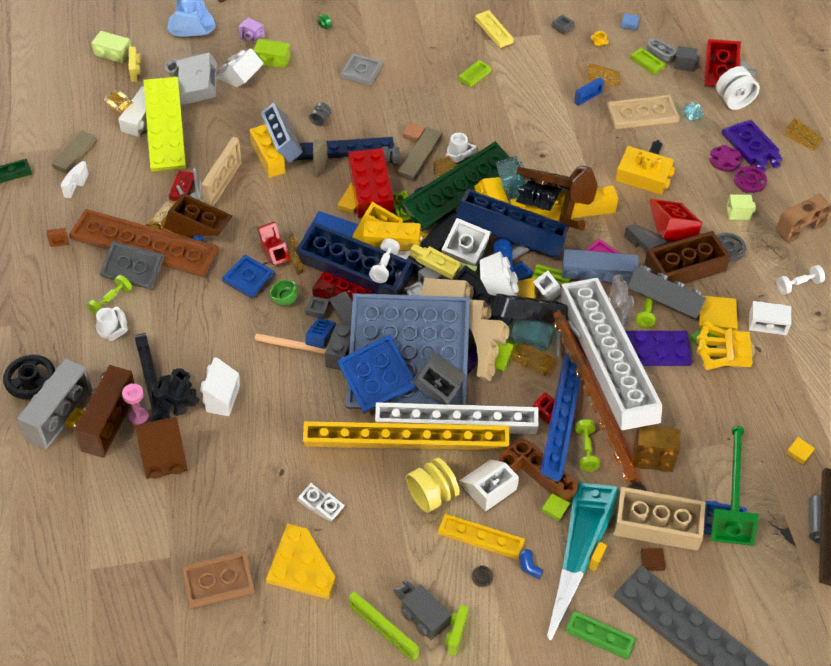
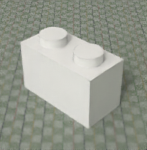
[749,301,791,335]

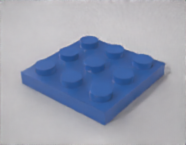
[337,334,417,414]

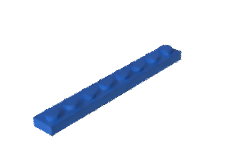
[540,353,584,482]

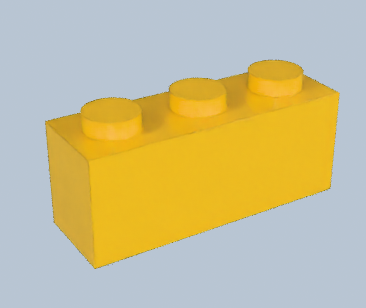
[249,124,285,178]
[363,221,421,251]

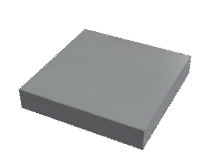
[340,53,382,86]

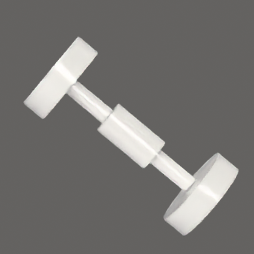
[369,238,400,283]
[776,265,825,295]

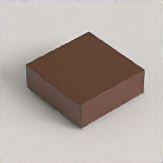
[641,548,666,571]

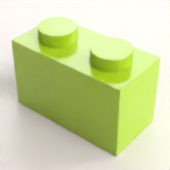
[253,38,290,69]

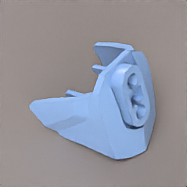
[167,0,215,37]

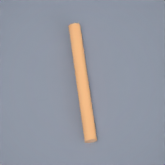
[255,333,327,354]

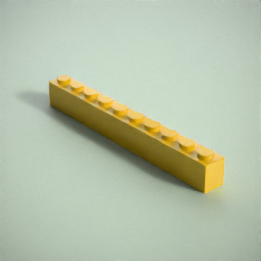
[303,421,509,451]

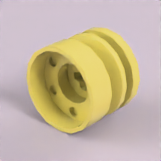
[405,457,460,513]

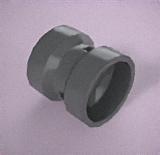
[309,102,331,126]
[382,146,400,165]

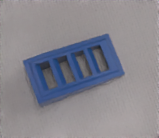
[305,318,336,349]

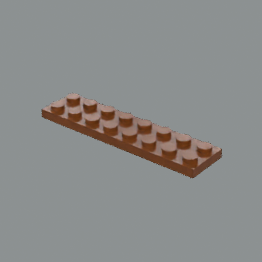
[69,209,219,277]

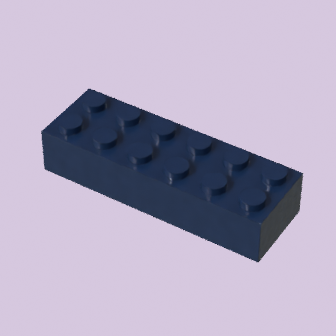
[455,189,570,258]
[296,222,413,295]

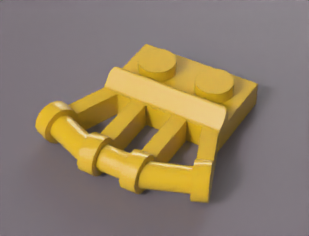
[696,321,753,370]

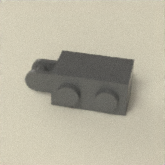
[393,580,451,640]

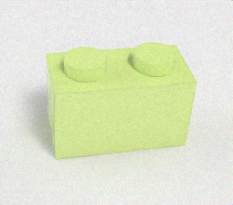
[91,31,131,63]

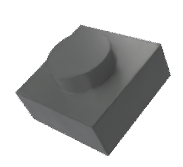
[552,15,575,34]
[306,296,329,319]

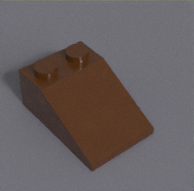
[164,193,232,236]
[135,417,188,479]

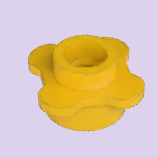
[590,31,609,46]

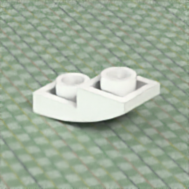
[297,483,345,522]

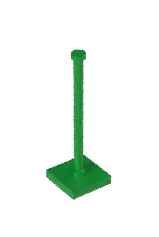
[710,426,759,546]

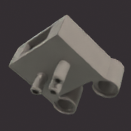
[165,52,217,106]

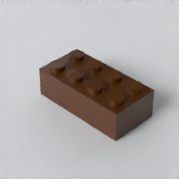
[644,231,730,284]
[74,365,135,458]

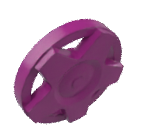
[709,145,742,171]
[734,166,767,193]

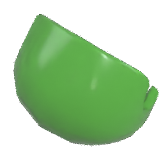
[269,280,298,306]

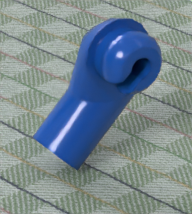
[519,549,543,579]

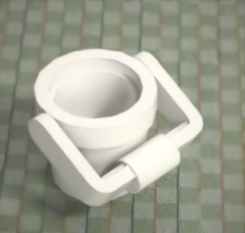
[445,133,477,162]
[96,307,128,341]

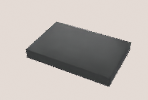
[99,241,165,290]

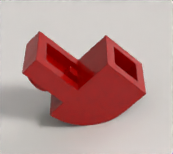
[257,221,291,266]

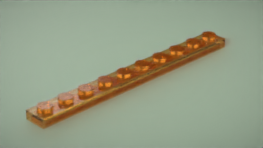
[553,310,642,487]

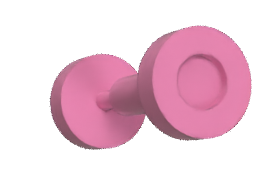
[122,384,150,427]

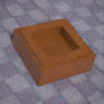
[47,228,69,247]

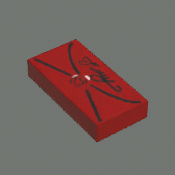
[169,170,194,201]

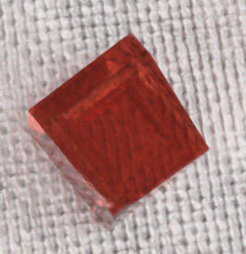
[312,279,336,306]

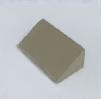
[313,140,328,177]

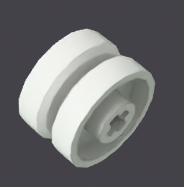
[716,66,760,110]

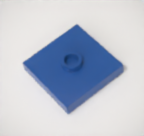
[222,255,275,299]

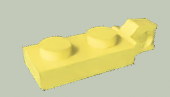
[409,244,462,280]

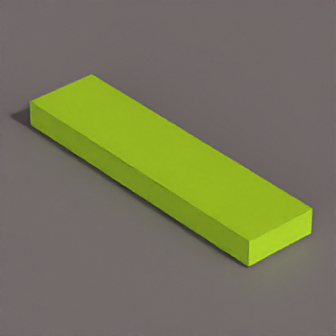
[349,591,420,662]

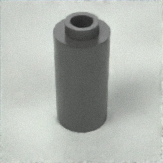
[809,495,821,544]

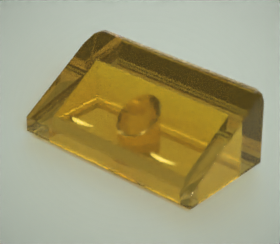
[146,201,176,230]

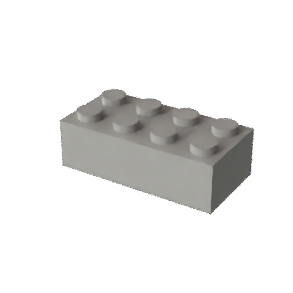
[17,359,93,450]

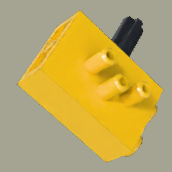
[615,140,675,195]

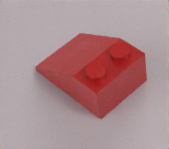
[704,39,741,87]
[649,198,703,241]

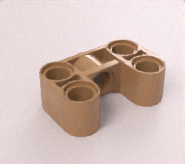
[776,194,831,243]

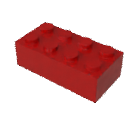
[348,148,394,218]

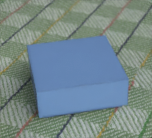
[621,13,639,30]

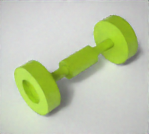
[87,275,132,316]
[636,294,656,328]
[575,420,600,472]

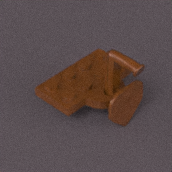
[516,166,598,231]

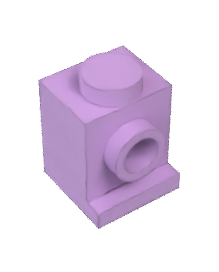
[238,17,265,43]

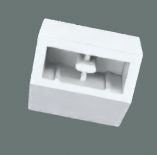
[216,48,264,87]
[480,251,519,296]
[200,357,240,416]
[459,459,519,512]

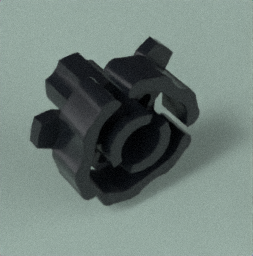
[151,368,200,416]

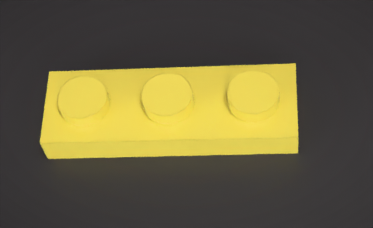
[475,10,513,48]

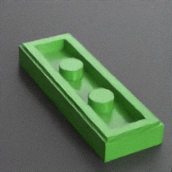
[565,611,636,660]

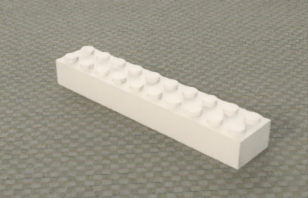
[561,278,662,431]

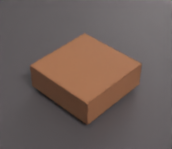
[403,123,425,142]

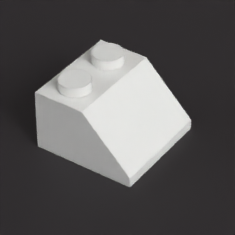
[441,218,491,267]

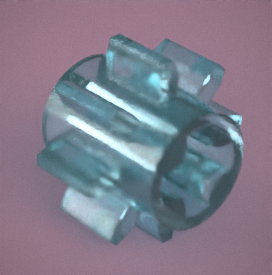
[682,101,704,122]

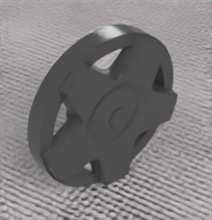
[716,233,746,261]

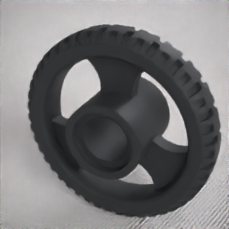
[3,354,55,400]

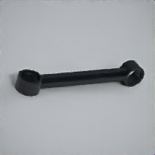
[134,333,171,422]

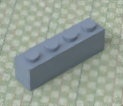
[261,103,303,163]
[562,249,638,284]

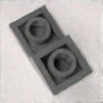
[329,291,353,326]

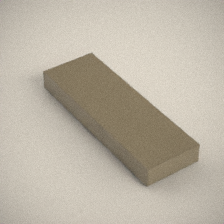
[51,130,97,173]

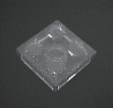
[609,274,634,327]

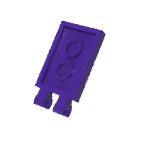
[722,120,782,172]

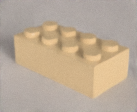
[613,487,706,551]

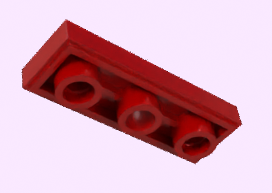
[315,271,373,302]

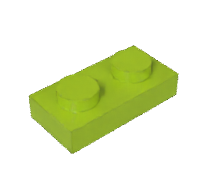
[445,604,469,656]

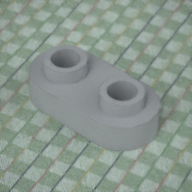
[647,38,676,62]

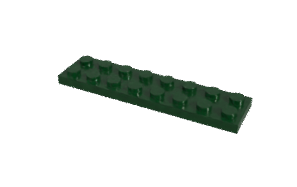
[399,141,518,232]

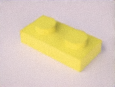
[129,47,141,82]

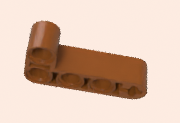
[499,439,577,503]

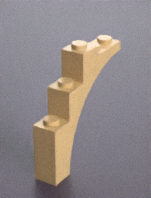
[421,278,509,382]

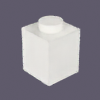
[533,271,561,301]

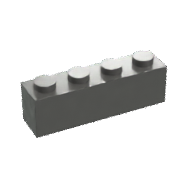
[626,264,706,319]

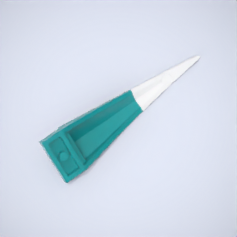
[547,483,620,640]

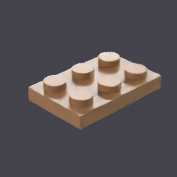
[181,551,255,609]

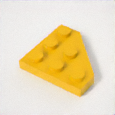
[266,524,335,600]

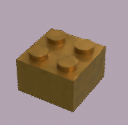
[632,425,681,472]

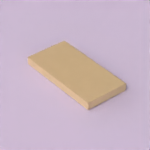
[606,95,680,129]
[201,137,242,207]

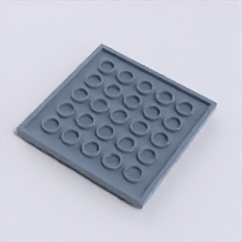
[346,293,470,409]

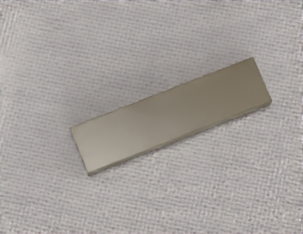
[398,127,442,181]

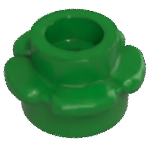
[318,14,332,29]

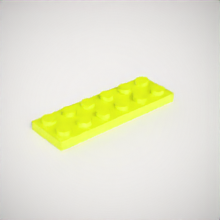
[144,77,186,172]

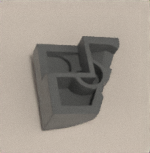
[624,224,674,252]

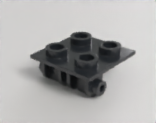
[516,180,562,211]

